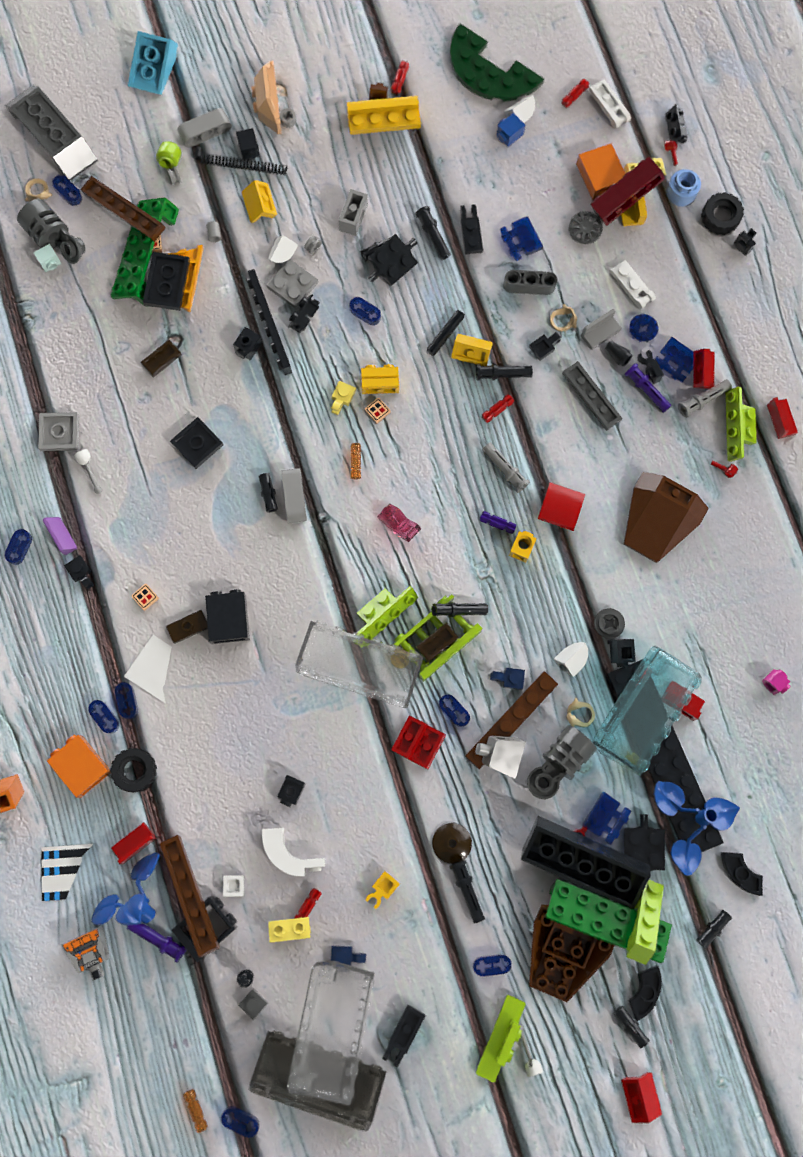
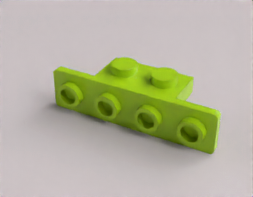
[725,387,757,462]
[353,586,418,648]
[476,995,526,1082]

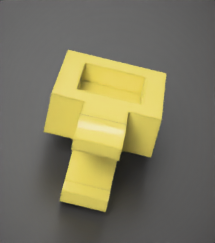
[331,381,356,415]

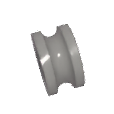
[280,108,296,128]
[167,166,181,185]
[304,236,322,254]

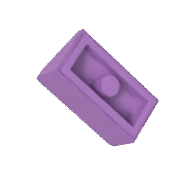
[43,517,77,555]

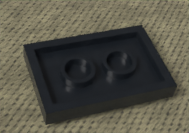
[143,252,190,311]

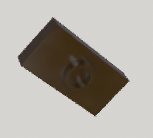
[141,340,182,378]
[166,610,208,644]
[416,623,459,663]

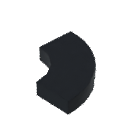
[721,852,763,896]
[628,965,662,1021]

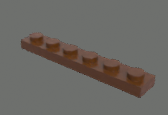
[80,176,166,242]
[465,671,558,770]
[160,835,220,957]

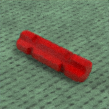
[391,60,409,94]
[561,79,590,108]
[481,394,514,423]
[294,888,322,919]

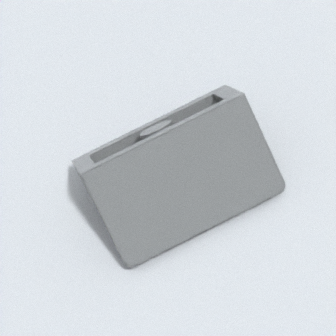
[581,309,622,350]

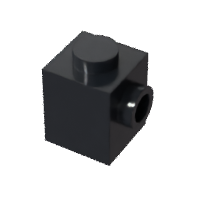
[233,327,262,361]

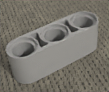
[177,108,232,147]
[281,468,307,523]

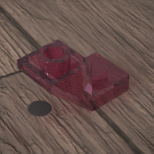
[377,504,421,542]

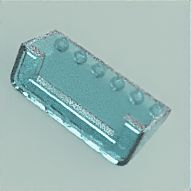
[593,645,702,776]

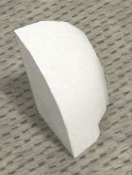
[503,95,535,123]
[268,235,298,263]
[554,642,588,677]

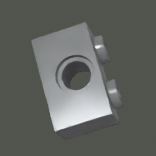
[339,189,368,236]

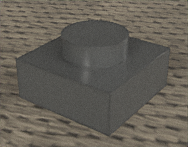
[238,988,268,1020]

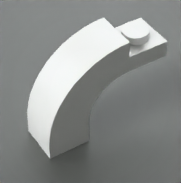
[262,828,326,876]

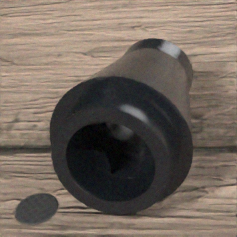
[605,340,633,366]

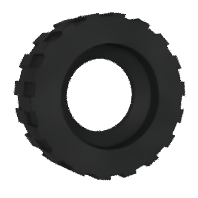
[701,192,744,235]
[110,748,157,793]

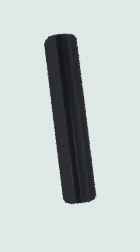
[427,310,465,356]

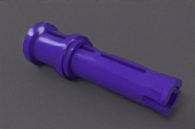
[624,363,672,413]
[127,922,186,963]

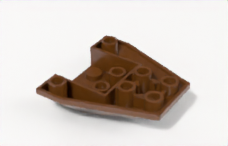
[623,472,709,563]
[529,904,615,1002]

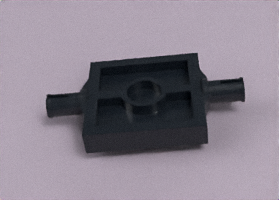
[367,234,418,286]
[624,814,665,871]

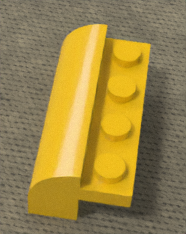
[346,96,421,135]

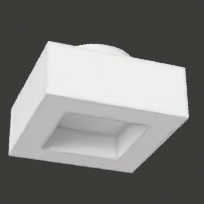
[223,875,244,897]

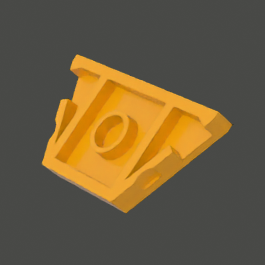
[169,245,204,312]

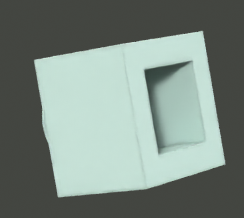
[33,244,61,272]

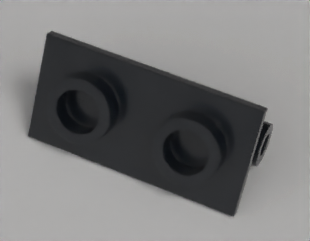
[665,104,688,143]
[288,294,320,333]

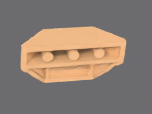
[251,61,282,134]

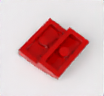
[538,482,585,531]
[391,715,446,770]

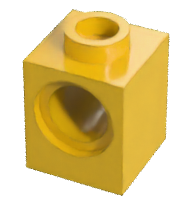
[508,531,537,563]

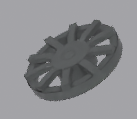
[569,211,603,244]

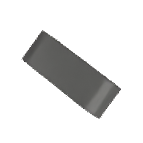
[503,270,558,295]

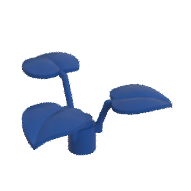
[654,781,740,876]
[91,852,160,925]

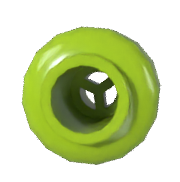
[156,141,182,169]

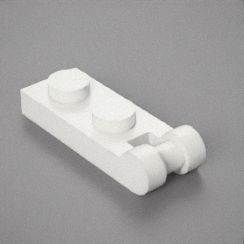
[589,79,631,129]
[610,260,656,309]

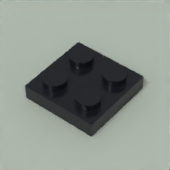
[170,417,224,469]

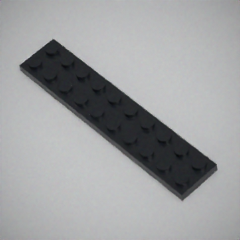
[607,659,724,852]

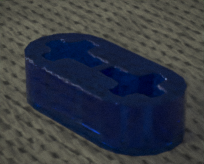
[52,175,82,206]
[350,297,381,325]
[4,529,32,565]
[115,682,138,719]
[439,694,470,727]
[88,700,119,734]
[473,954,512,977]
[221,1106,260,1138]

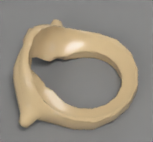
[25,178,52,202]
[550,304,577,332]
[566,698,595,727]

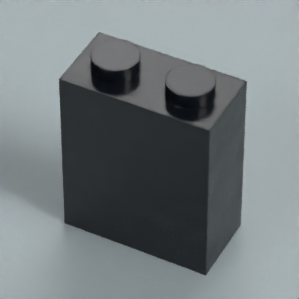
[205,589,250,644]

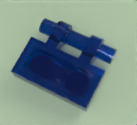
[500,216,543,261]
[655,337,694,383]
[582,792,632,845]

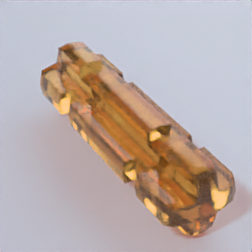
[351,443,361,480]
[183,1089,208,1133]

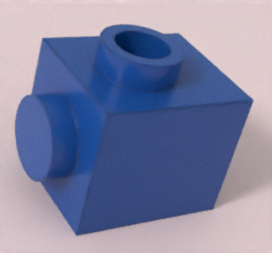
[496,113,526,147]

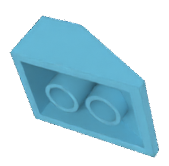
[128,31,178,95]

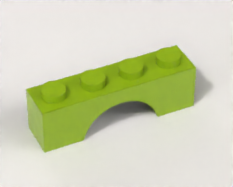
[626,880,664,965]

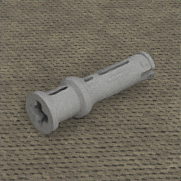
[678,379,732,418]
[482,442,530,493]

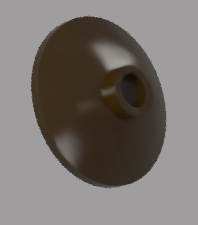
[432,823,472,864]

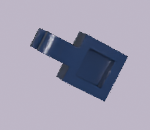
[490,668,525,690]
[330,945,366,968]

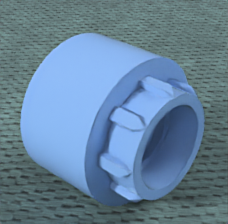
[666,169,701,206]

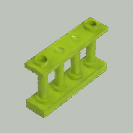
[393,594,483,682]

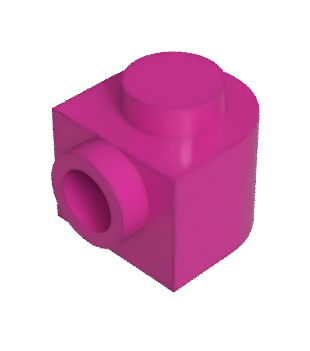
[762,669,791,695]

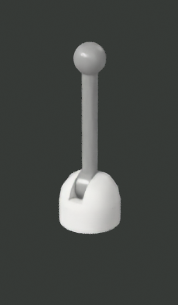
[74,450,102,494]
[520,1024,543,1077]

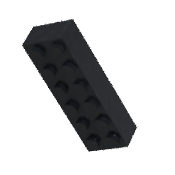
[521,816,651,910]

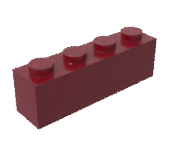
[590,156,665,226]

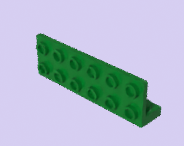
[110,197,179,307]
[545,879,672,964]

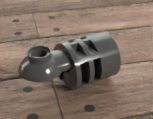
[17,199,86,264]
[527,725,597,799]

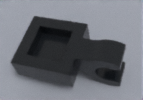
[734,228,757,256]
[529,331,562,361]
[637,350,664,384]
[64,555,94,590]

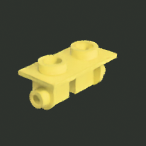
[268,917,311,943]

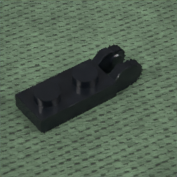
[460,204,483,254]
[382,1004,426,1068]

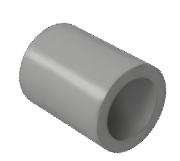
[206,221,221,242]

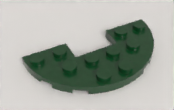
[450,23,544,101]

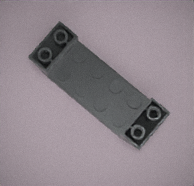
[5,85,98,181]

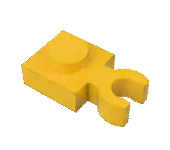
[366,871,400,909]

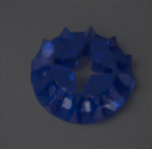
[629,314,658,342]

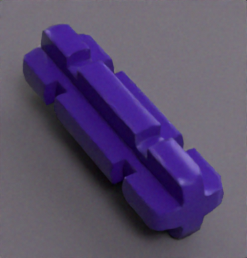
[480,511,516,534]

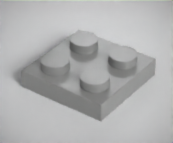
[267,259,318,309]
[39,412,79,451]

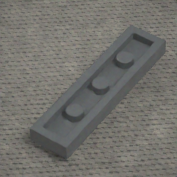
[562,361,623,431]

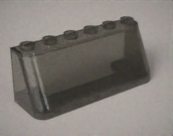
[249,1030,387,1131]

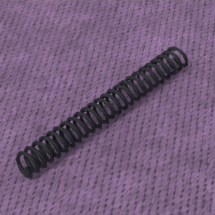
[200,153,288,175]

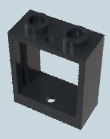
[171,896,238,962]

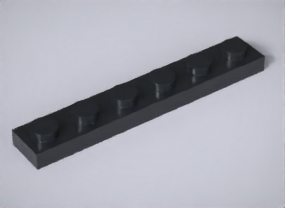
[246,269,292,375]

